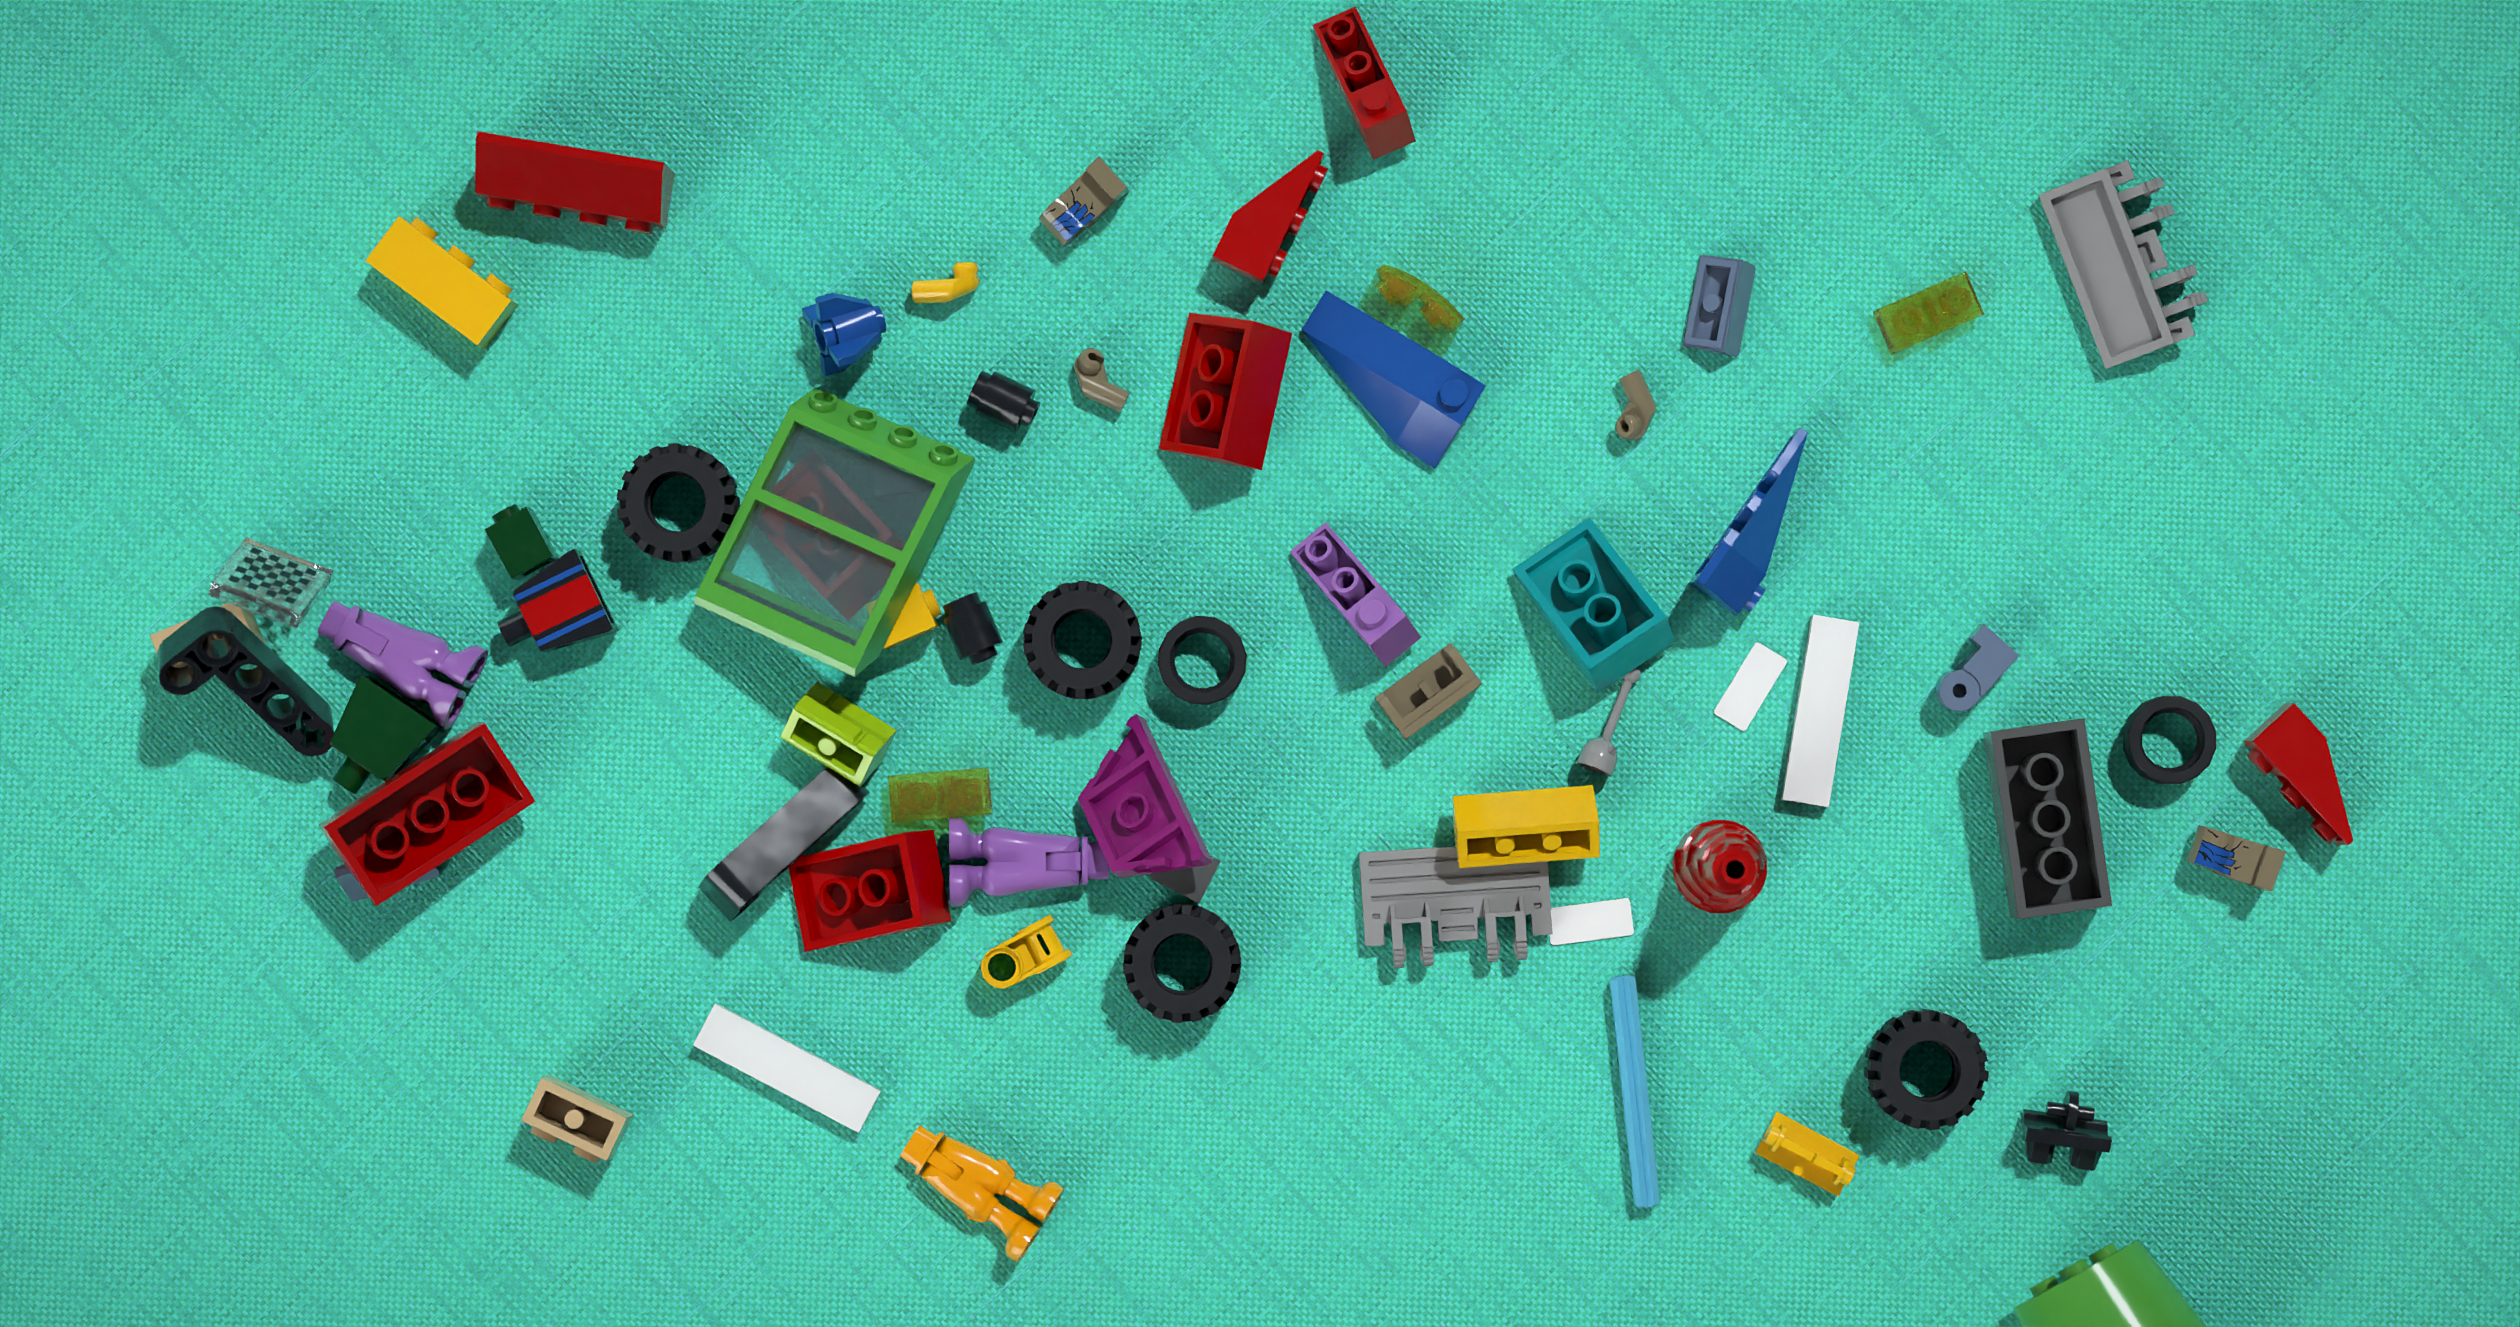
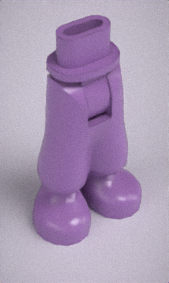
[317,601,488,729]
[949,818,1109,907]

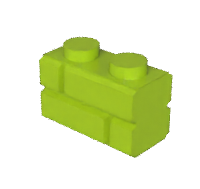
[781,682,897,786]

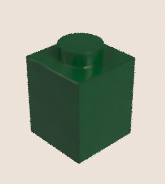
[485,504,559,580]

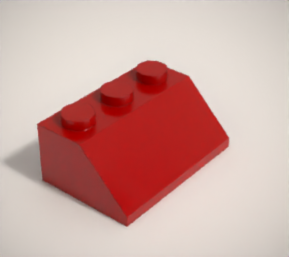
[1159,313,1292,470]

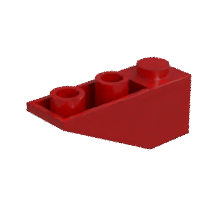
[1313,7,1416,160]
[1213,150,1328,284]
[2243,703,2353,845]

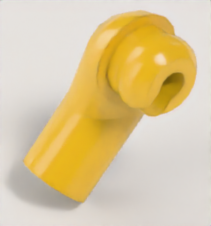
[912,262,981,304]

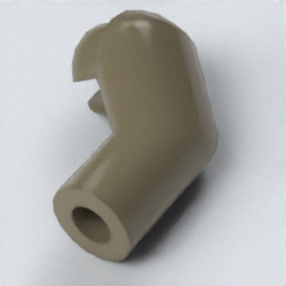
[1074,348,1130,413]
[1615,370,1656,440]

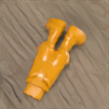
[900,1125,1064,1263]

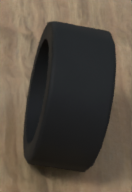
[1158,616,1247,705]
[2123,696,2216,784]

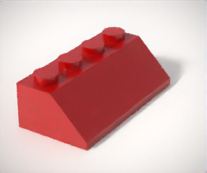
[475,131,675,234]
[318,722,536,906]

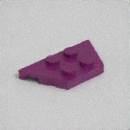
[1078,714,1213,878]

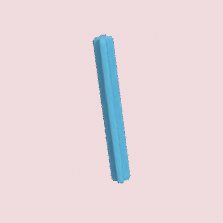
[1610,975,1660,1208]

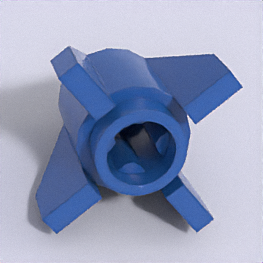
[802,293,886,377]

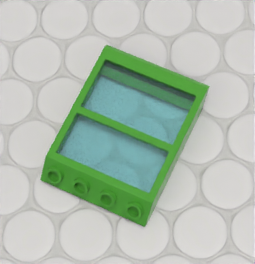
[694,388,975,677]

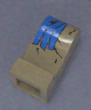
[1039,156,1129,247]
[2186,825,2286,891]

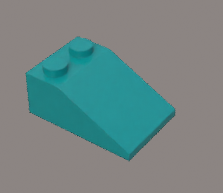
[1512,517,1675,693]

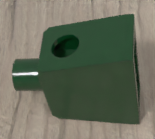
[330,675,442,794]

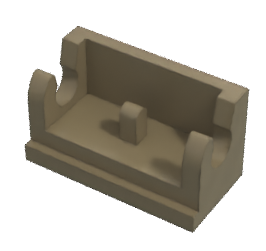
[1375,643,1482,739]

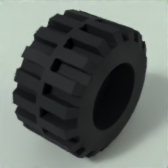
[617,443,740,563]
[1023,581,1142,699]
[1123,903,1241,1023]
[1864,1009,1989,1130]

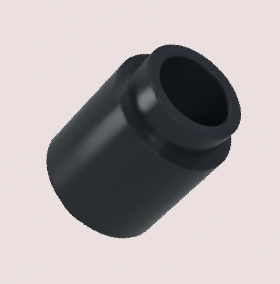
[967,371,1040,432]
[943,592,1003,665]

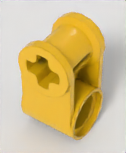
[981,914,1073,988]

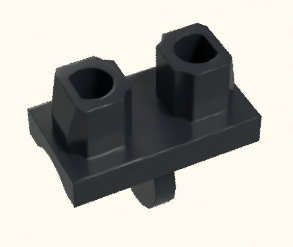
[2021,1091,2112,1171]

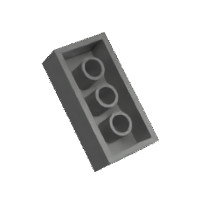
[1983,718,2112,919]

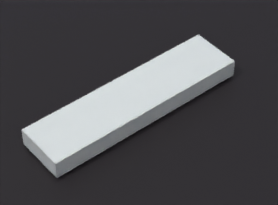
[1781,615,1860,807]
[693,1003,882,1133]

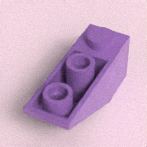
[1290,522,1422,667]

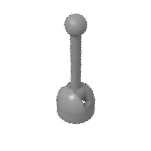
[1577,667,1641,777]

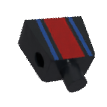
[497,549,619,652]

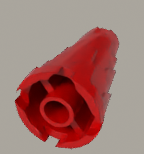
[1673,820,1767,913]

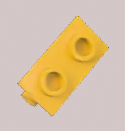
[1755,1111,1860,1197]

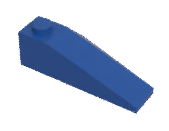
[1301,291,1486,469]
[1689,428,1808,615]

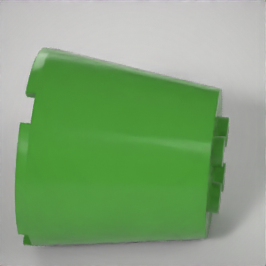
[2014,1239,2207,1327]

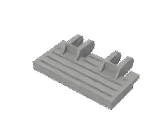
[2039,160,2208,369]
[1359,846,1553,968]

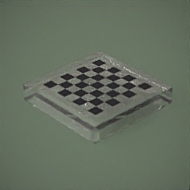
[209,537,333,628]

